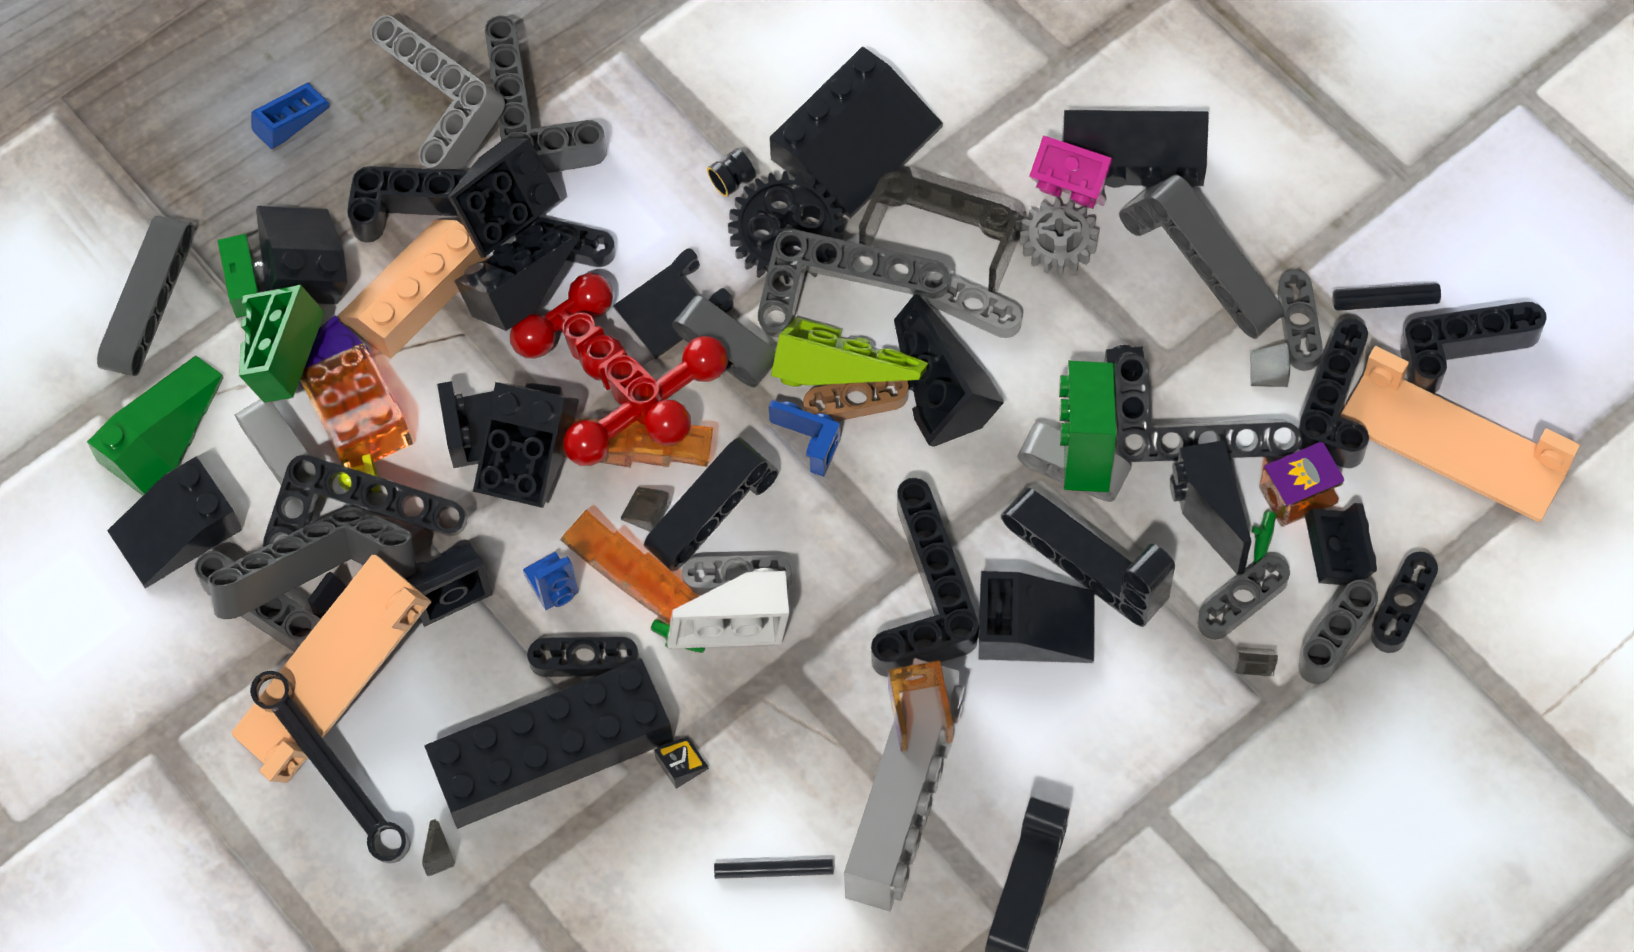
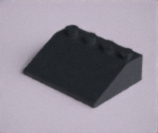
[769,46,943,219]

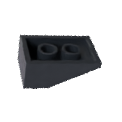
[256,206,348,304]
[1170,440,1252,575]
[107,456,242,589]

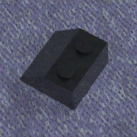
[405,543,493,627]

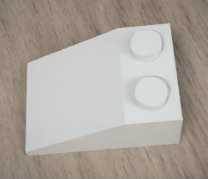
[667,568,789,649]

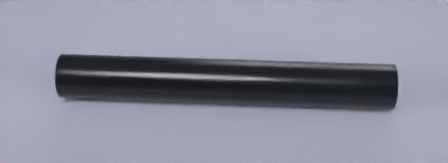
[714,859,833,879]

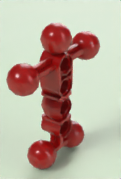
[510,273,728,466]

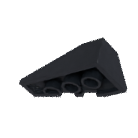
[894,294,1004,447]

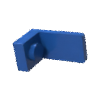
[768,400,841,477]
[523,551,579,610]

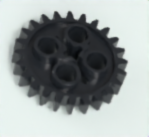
[728,171,844,284]

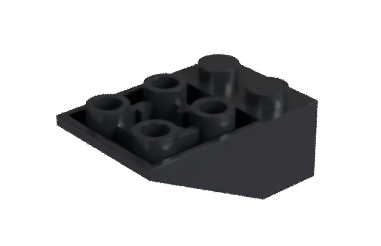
[448,138,561,258]
[455,224,577,331]
[473,382,579,508]
[978,571,1094,663]

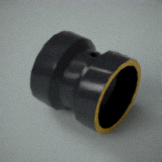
[707,148,756,197]

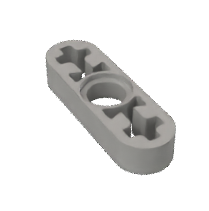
[925,272,1022,338]
[682,555,792,595]

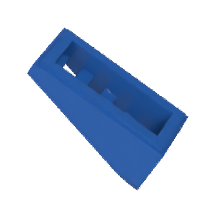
[251,82,329,149]

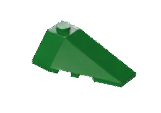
[87,355,224,496]

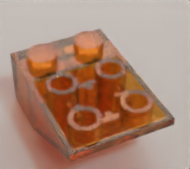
[300,343,413,468]

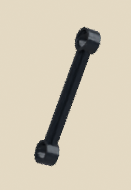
[250,671,410,864]

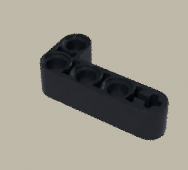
[347,166,468,243]
[1400,302,1547,394]
[1298,318,1369,468]
[644,437,779,571]
[985,796,1070,952]

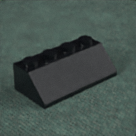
[1061,110,1209,188]

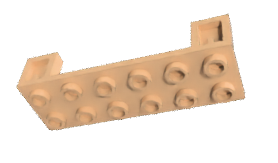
[1339,346,1580,522]
[232,555,431,783]

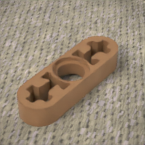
[803,380,908,422]

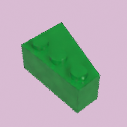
[239,285,325,403]
[1059,360,1116,493]

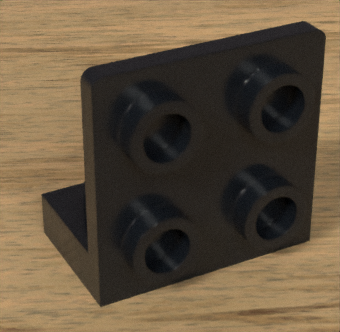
[437,381,493,468]

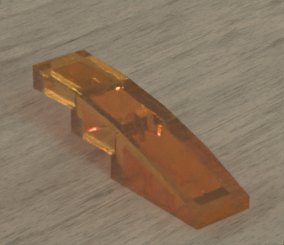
[563,419,713,468]
[560,510,699,624]

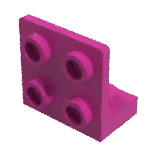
[1029,135,1113,209]

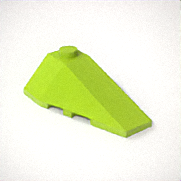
[771,317,928,387]

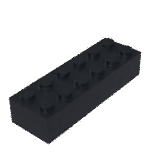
[424,658,674,829]

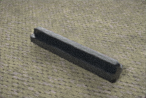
[1332,282,1441,311]

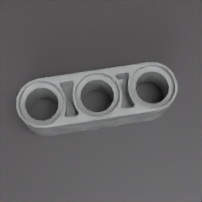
[234,399,316,485]
[1017,423,1131,502]

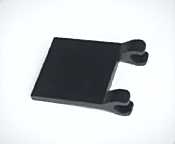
[613,248,734,359]

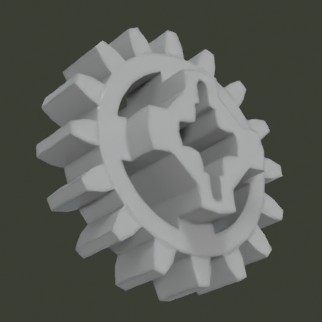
[1019,199,1098,275]

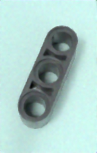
[672,296,775,387]
[1298,580,1378,684]

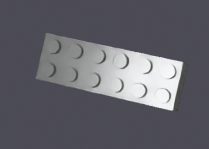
[844,658,964,912]

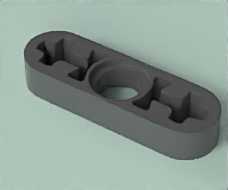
[1277,270,1323,371]
[1197,556,1290,640]

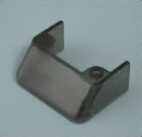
[859,166,1026,294]

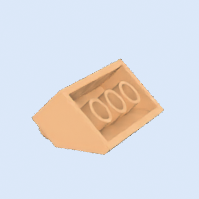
[337,219,488,359]

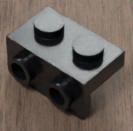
[1304,503,1377,586]

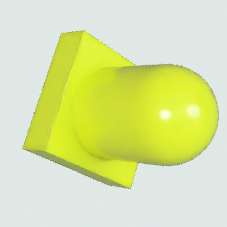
[338,454,381,493]

